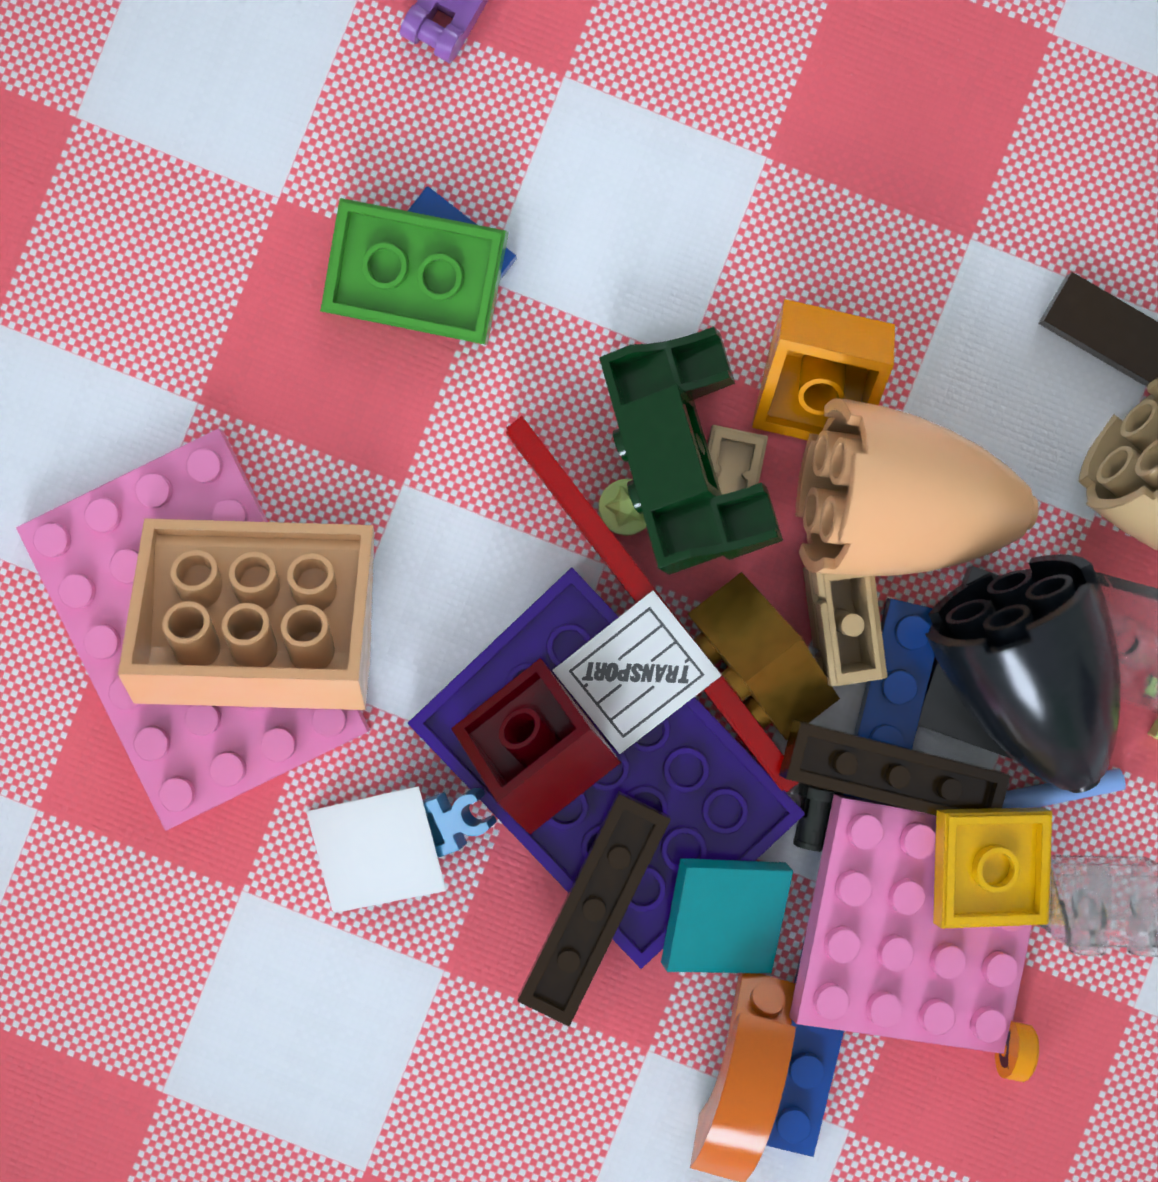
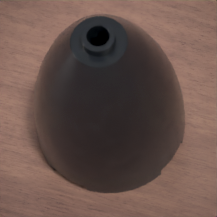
[925,555,1121,793]

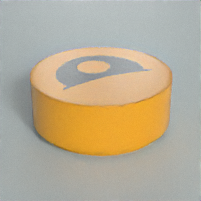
[995,1021,1039,1082]

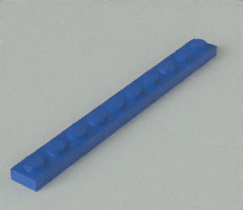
[766,598,935,1157]

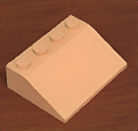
[118,518,374,710]

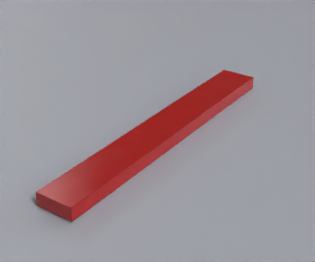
[506,416,799,792]

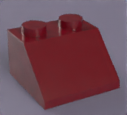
[451,658,621,834]

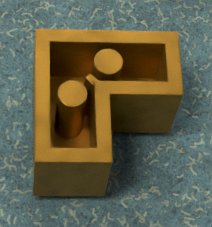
[688,572,840,741]

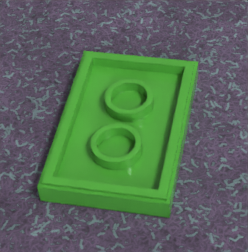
[321,198,509,345]

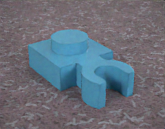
[423,788,497,858]

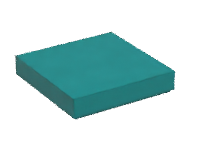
[661,859,793,973]

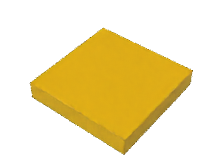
[933,807,1052,929]

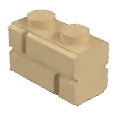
[803,568,888,686]

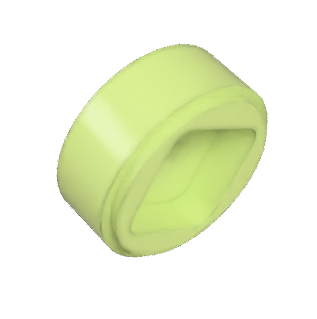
[598,479,647,536]

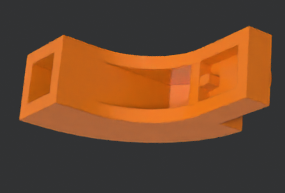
[690,973,796,1182]

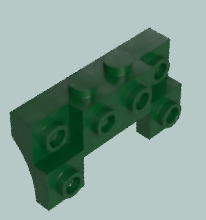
[599,326,783,575]

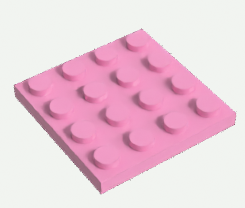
[789,794,1032,1054]

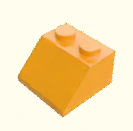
[752,299,895,440]

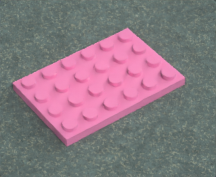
[16,428,370,831]

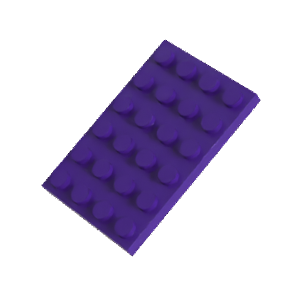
[408,567,805,969]

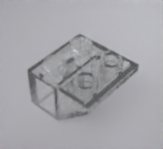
[1039,855,1158,957]

